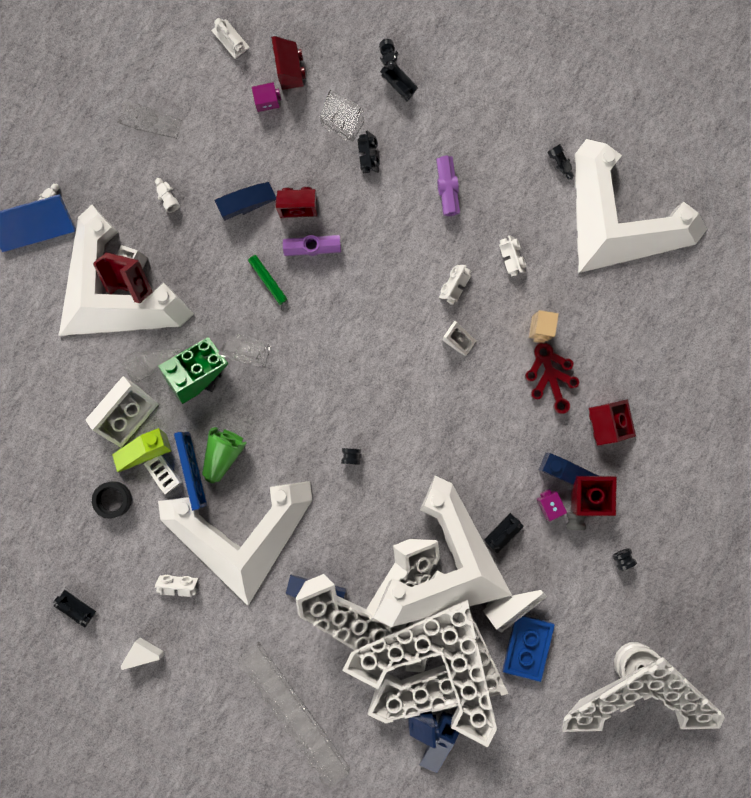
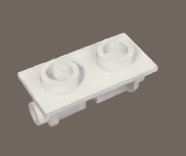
[211,18,250,59]
[499,235,527,277]
[439,265,472,304]
[155,575,198,597]

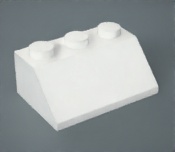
[86,376,159,448]

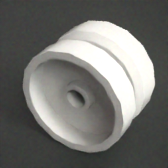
[614,642,661,678]

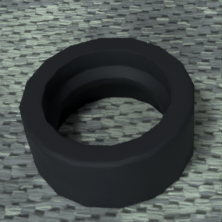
[91,481,132,519]

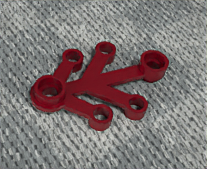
[525,342,579,414]

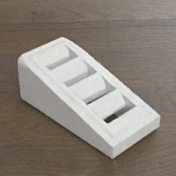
[144,455,182,495]

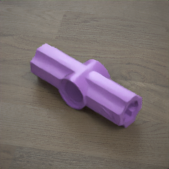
[436,155,460,216]
[283,235,341,256]

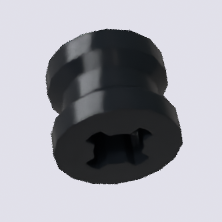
[341,448,361,465]
[612,548,637,571]

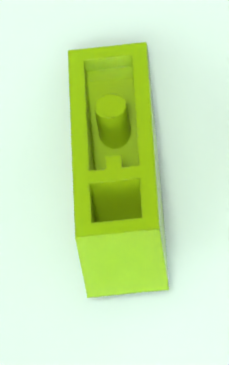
[112,428,172,473]

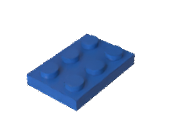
[502,615,555,682]

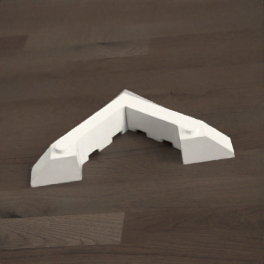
[574,139,707,273]
[59,205,194,336]
[373,476,512,627]
[158,481,313,605]
[296,539,440,650]
[368,570,508,723]
[342,600,497,747]
[562,657,725,732]

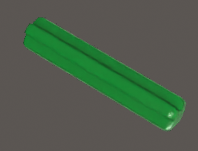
[248,255,287,305]

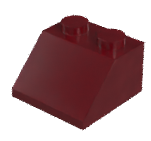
[271,36,306,90]
[276,187,317,218]
[589,399,636,446]
[571,476,617,516]

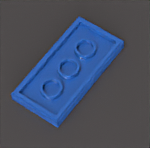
[0,194,76,252]
[174,432,207,511]

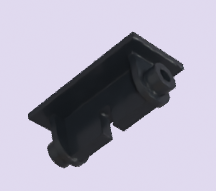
[380,63,418,102]
[357,131,380,174]
[484,513,524,554]
[53,590,96,628]

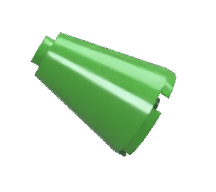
[202,427,247,483]

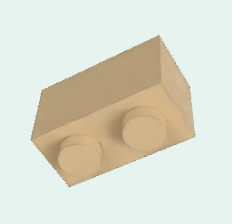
[529,310,559,343]

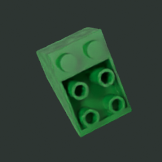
[158,337,228,404]

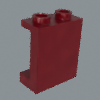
[93,252,153,303]

